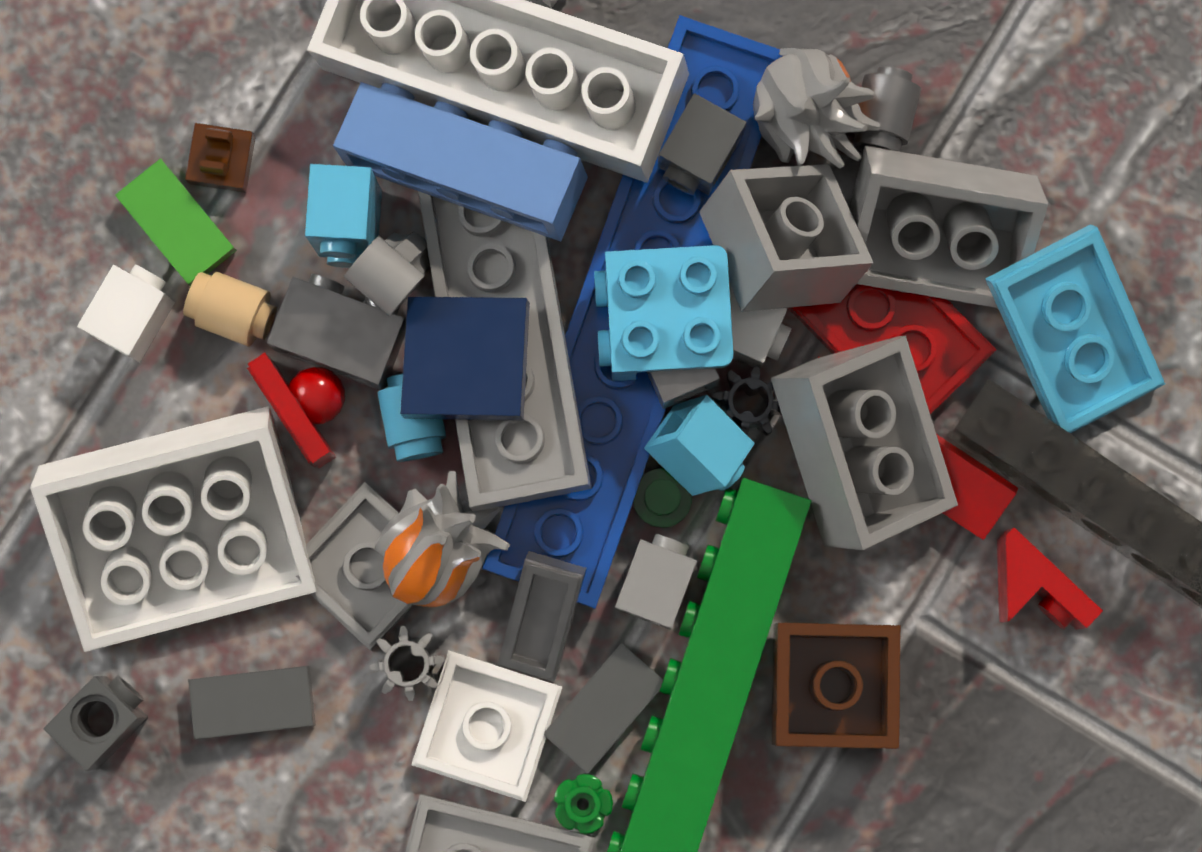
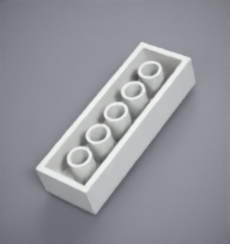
[307,0,689,183]

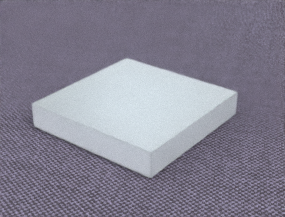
[412,650,563,802]

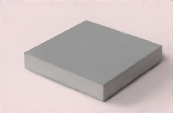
[296,482,414,650]

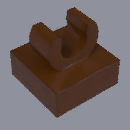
[185,123,256,193]

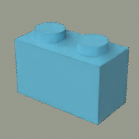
[305,164,382,268]

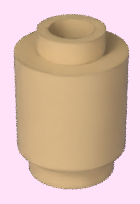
[183,272,277,347]

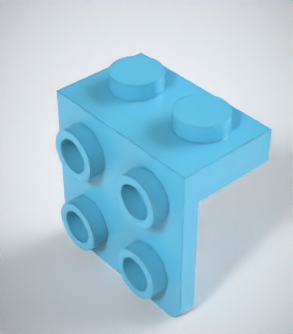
[594,245,733,381]

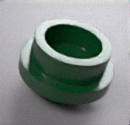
[633,468,692,528]

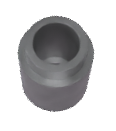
[852,66,921,152]

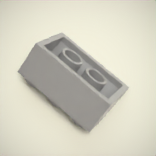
[850,146,1048,308]
[771,336,958,550]

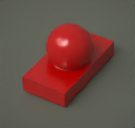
[247,352,345,468]

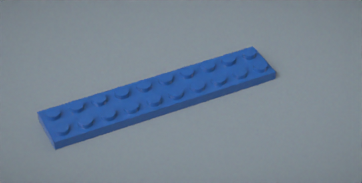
[482,15,782,609]

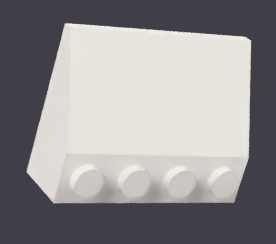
[30,406,316,652]

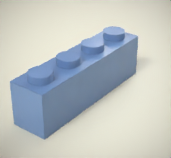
[333,82,588,242]

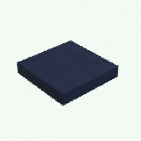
[400,297,530,421]

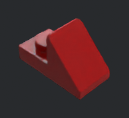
[997,527,1103,630]

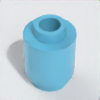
[377,373,446,462]

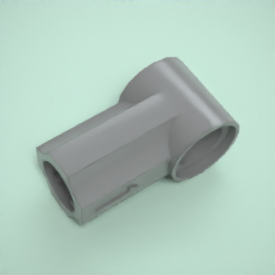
[344,231,430,317]

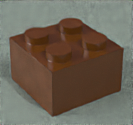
[772,623,901,749]

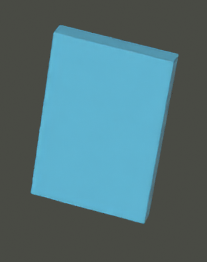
[985,224,1165,438]

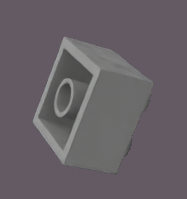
[699,164,874,312]

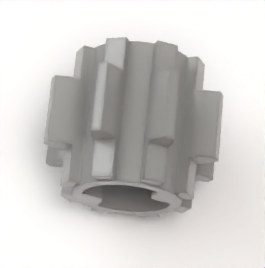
[369,626,445,701]

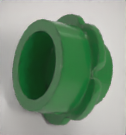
[554,774,613,834]

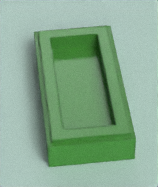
[115,158,237,287]

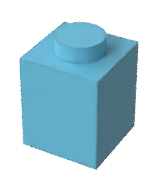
[644,395,755,496]

